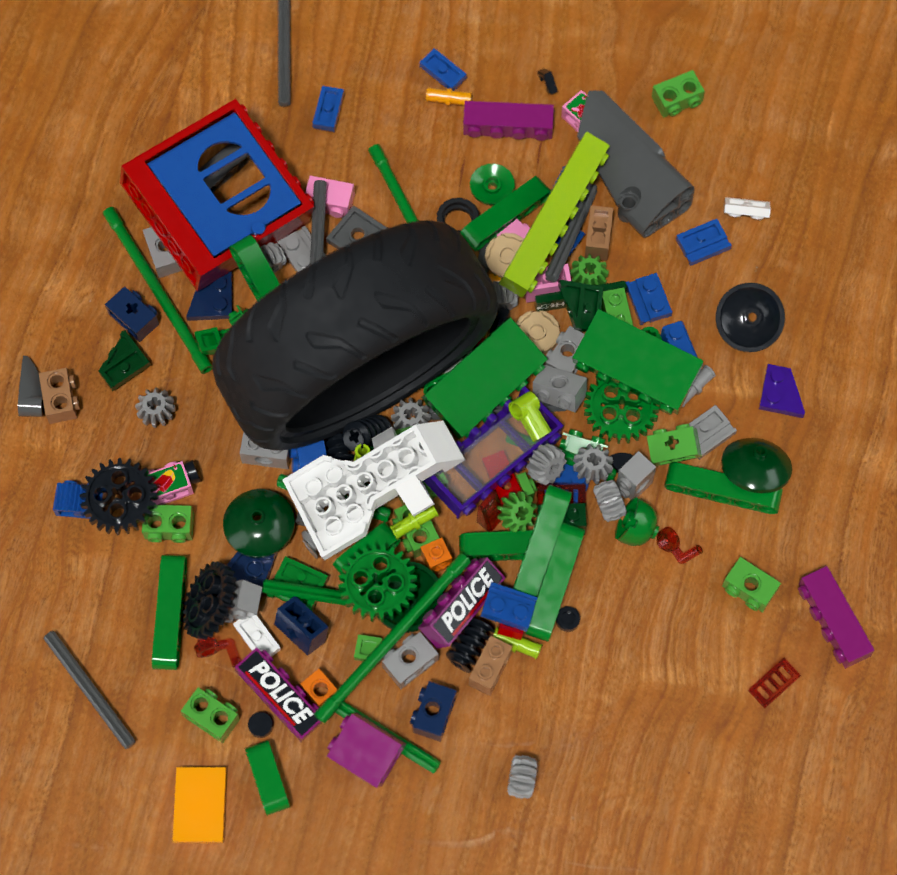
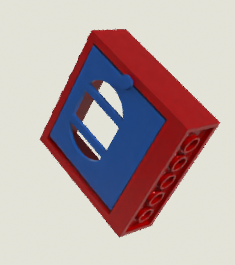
[120,99,314,292]

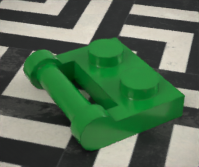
[266,556,329,612]

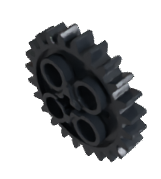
[79,458,159,536]
[182,561,237,640]

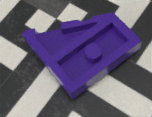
[759,364,805,418]

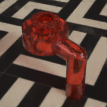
[656,527,703,564]
[194,637,241,667]

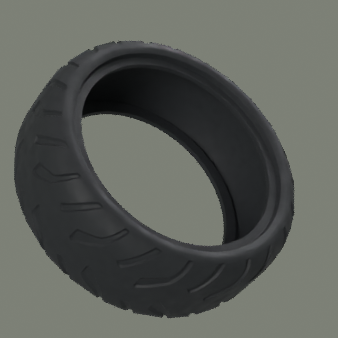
[212,220,498,451]

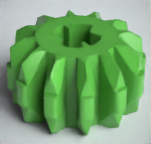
[570,253,609,285]
[497,491,538,532]

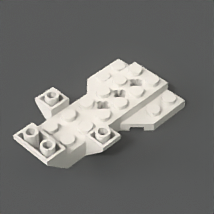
[282,421,465,560]

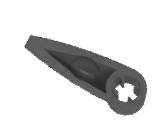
[18,356,44,417]

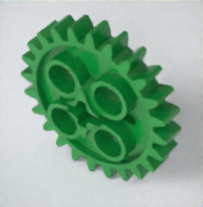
[583,378,659,444]
[338,544,417,622]

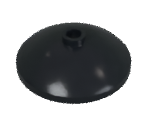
[716,283,785,352]

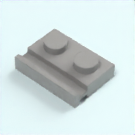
[277,226,326,273]
[689,405,737,460]

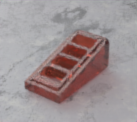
[536,482,586,507]
[476,491,502,532]
[748,658,801,709]

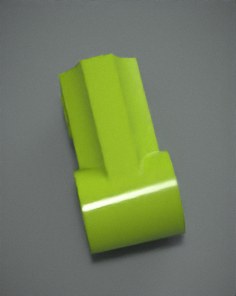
[508,391,551,442]

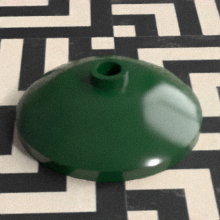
[721,438,792,493]
[223,489,295,558]
[371,561,443,632]

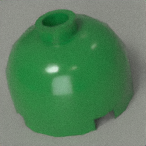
[615,497,659,546]

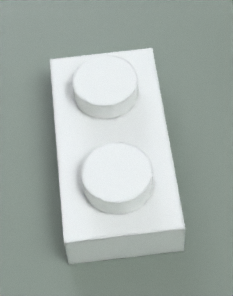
[724,197,771,219]
[233,615,281,657]

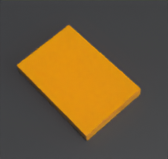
[173,767,227,843]

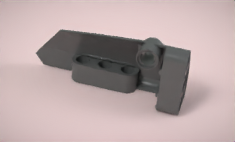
[577,91,695,238]

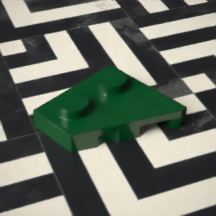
[558,280,604,332]
[98,330,151,391]

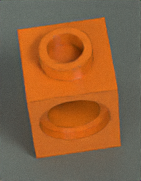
[420,537,452,574]
[300,669,337,707]

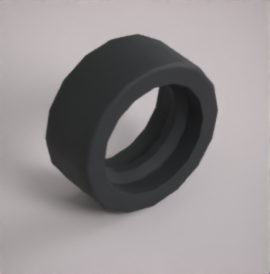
[437,198,479,233]

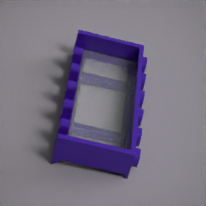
[423,386,564,519]

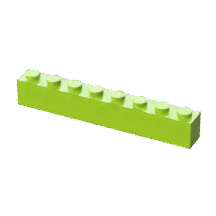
[499,131,610,298]

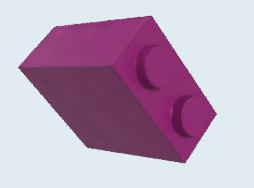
[327,713,406,788]

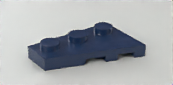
[186,253,233,321]
[227,552,277,603]

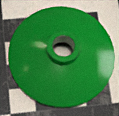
[470,164,515,205]

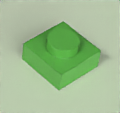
[516,472,537,501]
[354,634,382,661]

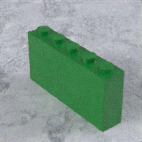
[572,309,704,415]
[421,317,548,439]

